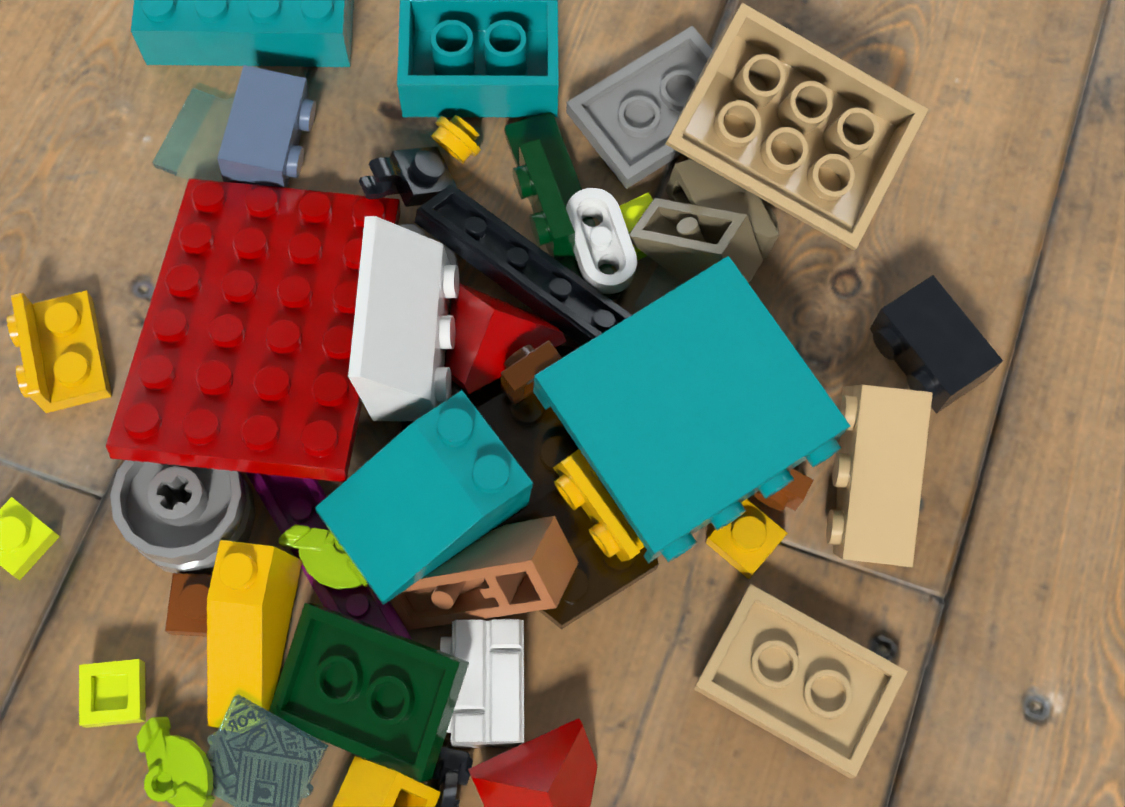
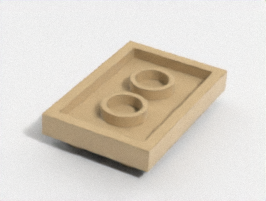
[694,584,908,779]

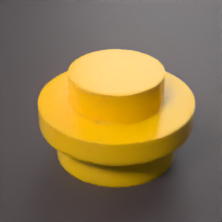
[431,115,481,163]

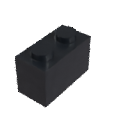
[870,275,1003,414]

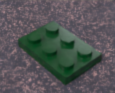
[267,603,469,782]

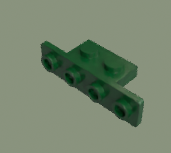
[504,113,621,300]

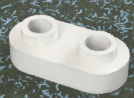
[566,188,637,294]

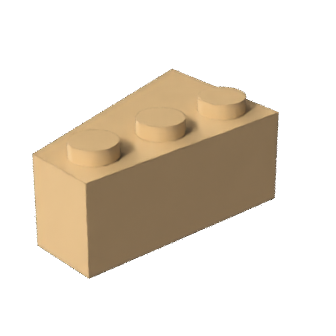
[826,384,933,567]

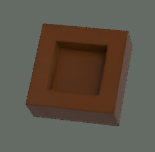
[501,340,562,405]

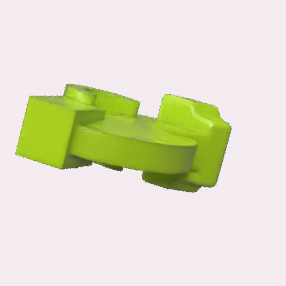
[279,524,369,590]
[136,717,216,807]

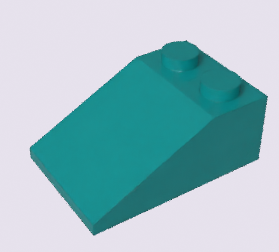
[315,390,533,605]

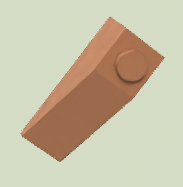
[390,516,579,630]

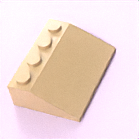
[665,3,929,250]

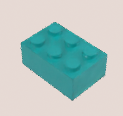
[397,0,559,117]

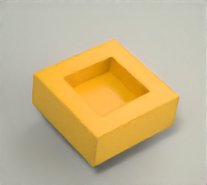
[706,499,788,579]

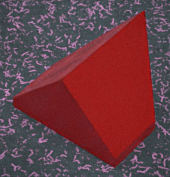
[445,283,566,394]
[468,718,598,807]

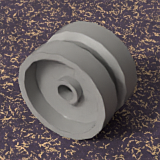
[110,460,256,574]

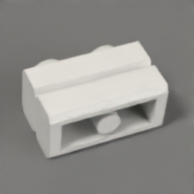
[440,619,524,748]

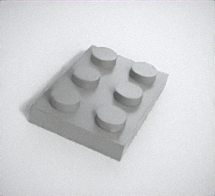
[566,26,713,189]

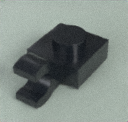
[359,146,458,207]

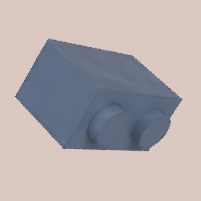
[217,65,316,188]

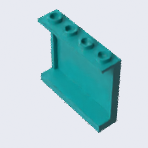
[533,256,850,563]

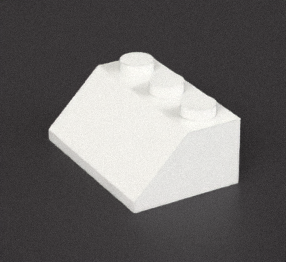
[348,216,459,421]

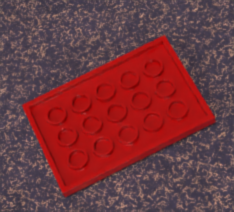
[106,178,401,482]

